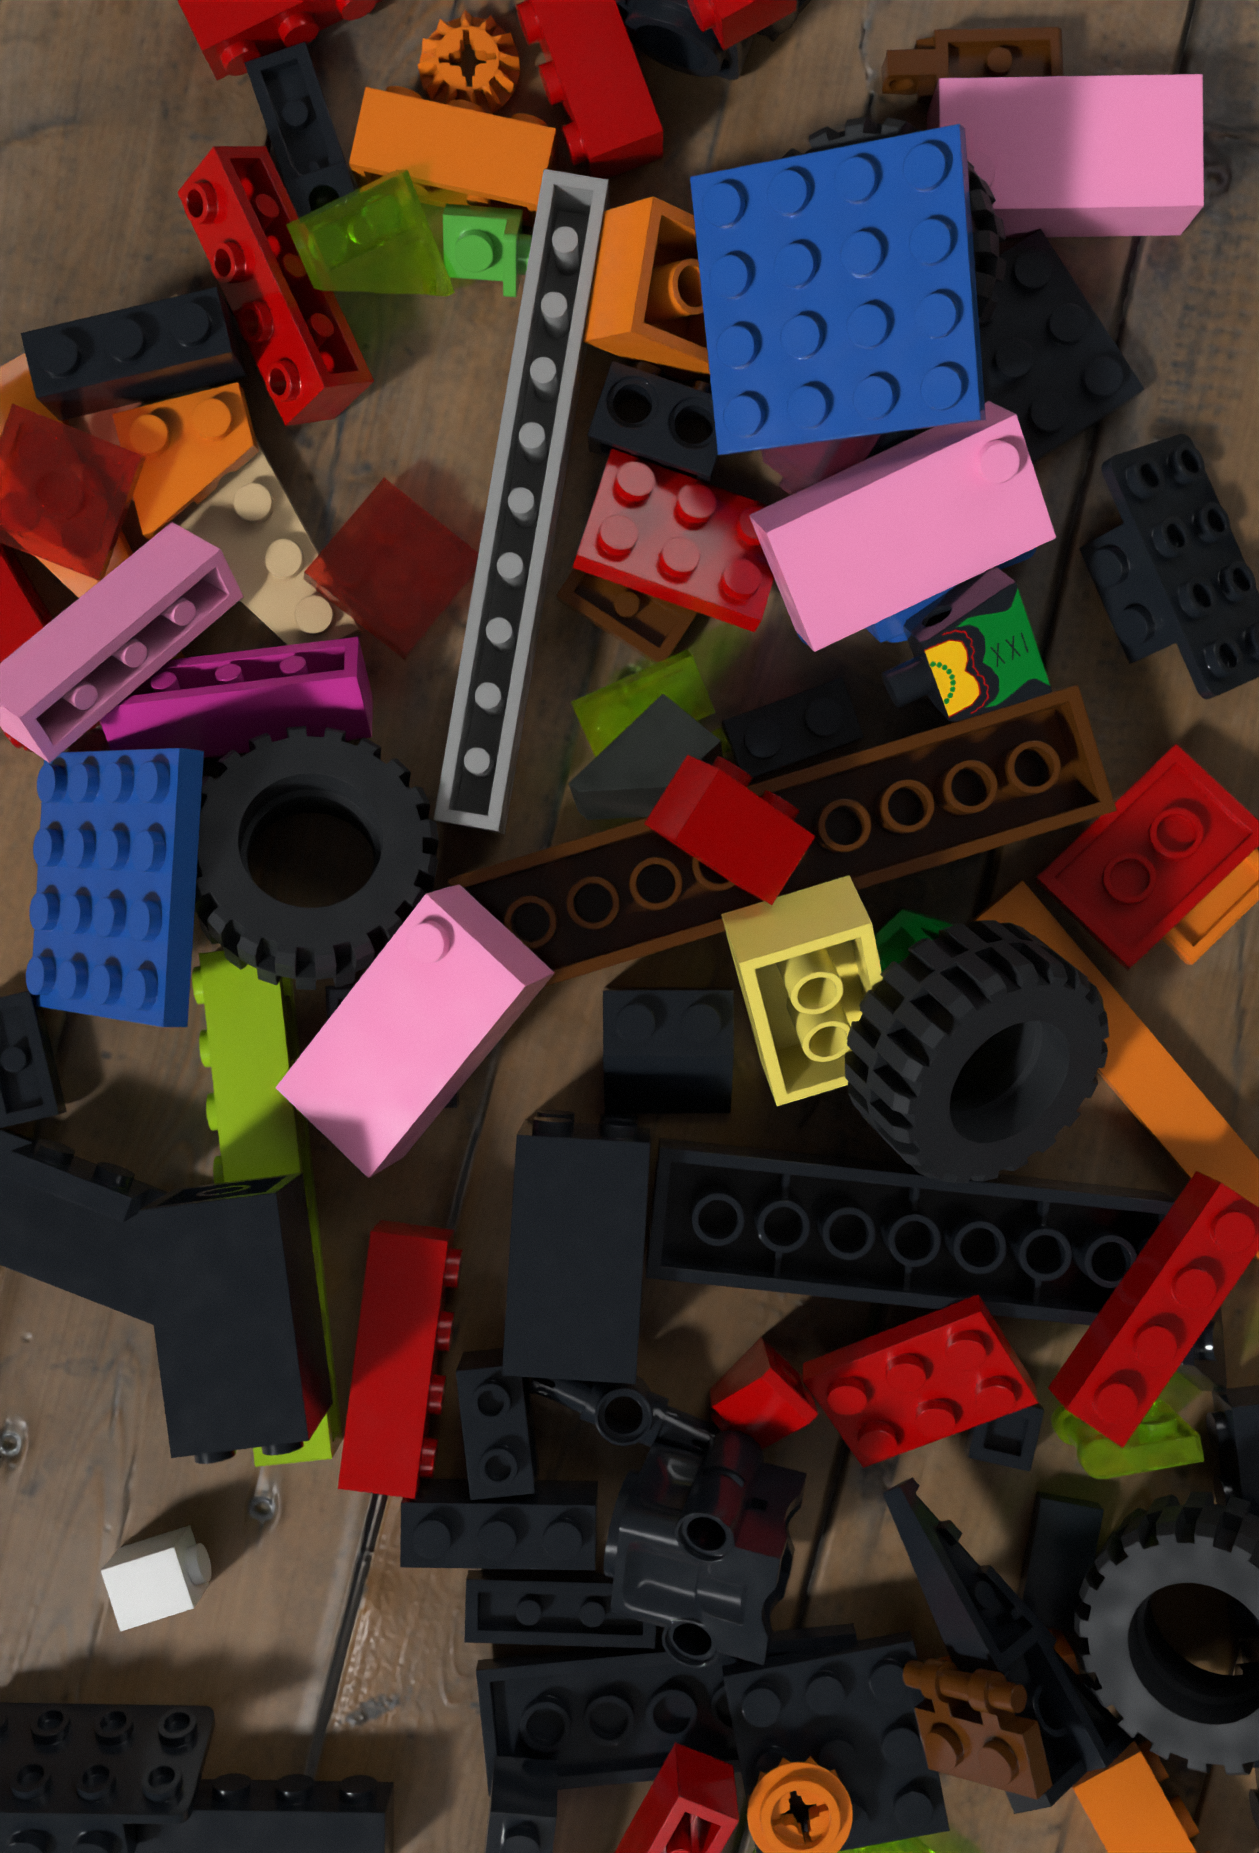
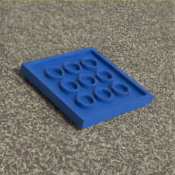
[690,124,986,455]
[26,748,204,1027]

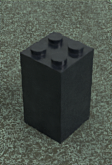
[502,1110,651,1384]
[138,1172,333,1464]

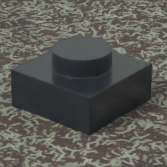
[964,1403,1045,1472]

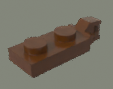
[881,27,1064,104]

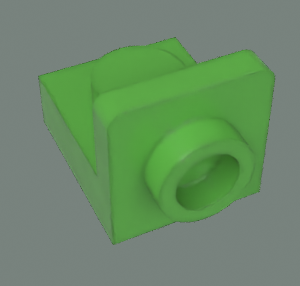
[443,204,532,297]

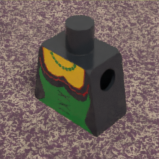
[882,567,1052,722]

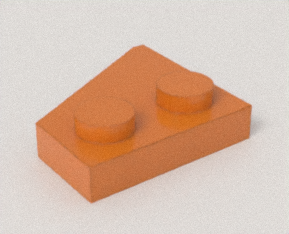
[112,382,259,540]

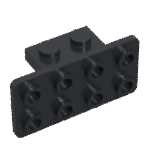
[1079,433,1259,699]
[0,1128,168,1325]
[0,1702,215,1853]

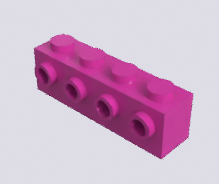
[99,637,373,758]

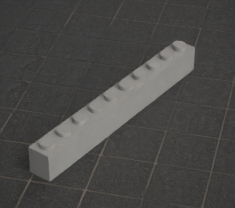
[434,169,610,834]

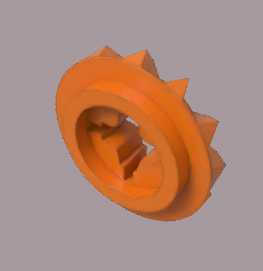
[417,10,520,114]
[747,1756,853,1853]

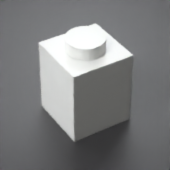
[101,1525,211,1632]

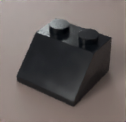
[603,987,734,1114]

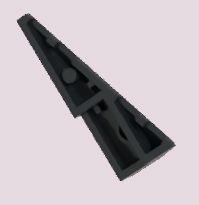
[883,1477,1139,1814]

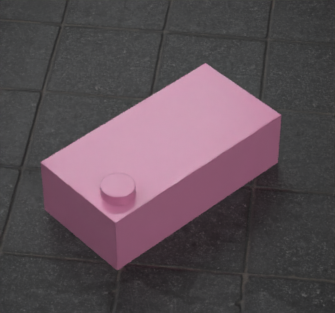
[927,74,1204,238]
[749,401,1056,652]
[276,884,555,1178]

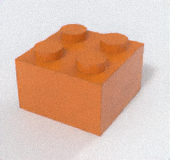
[583,196,710,381]

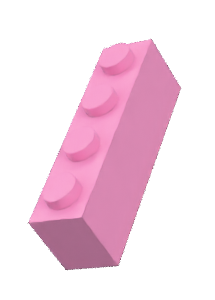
[0,522,244,763]

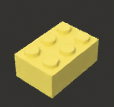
[721,875,883,1106]

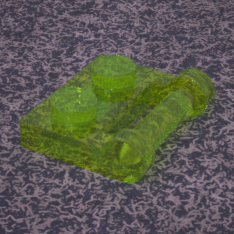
[1051,1399,1204,1479]

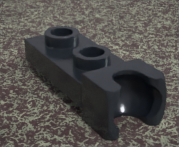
[244,42,365,241]

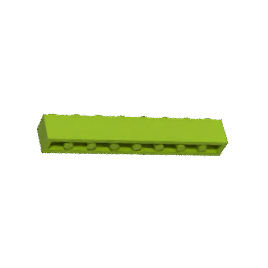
[192,951,343,1467]

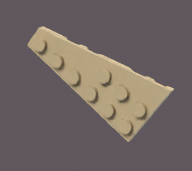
[66,294,362,645]

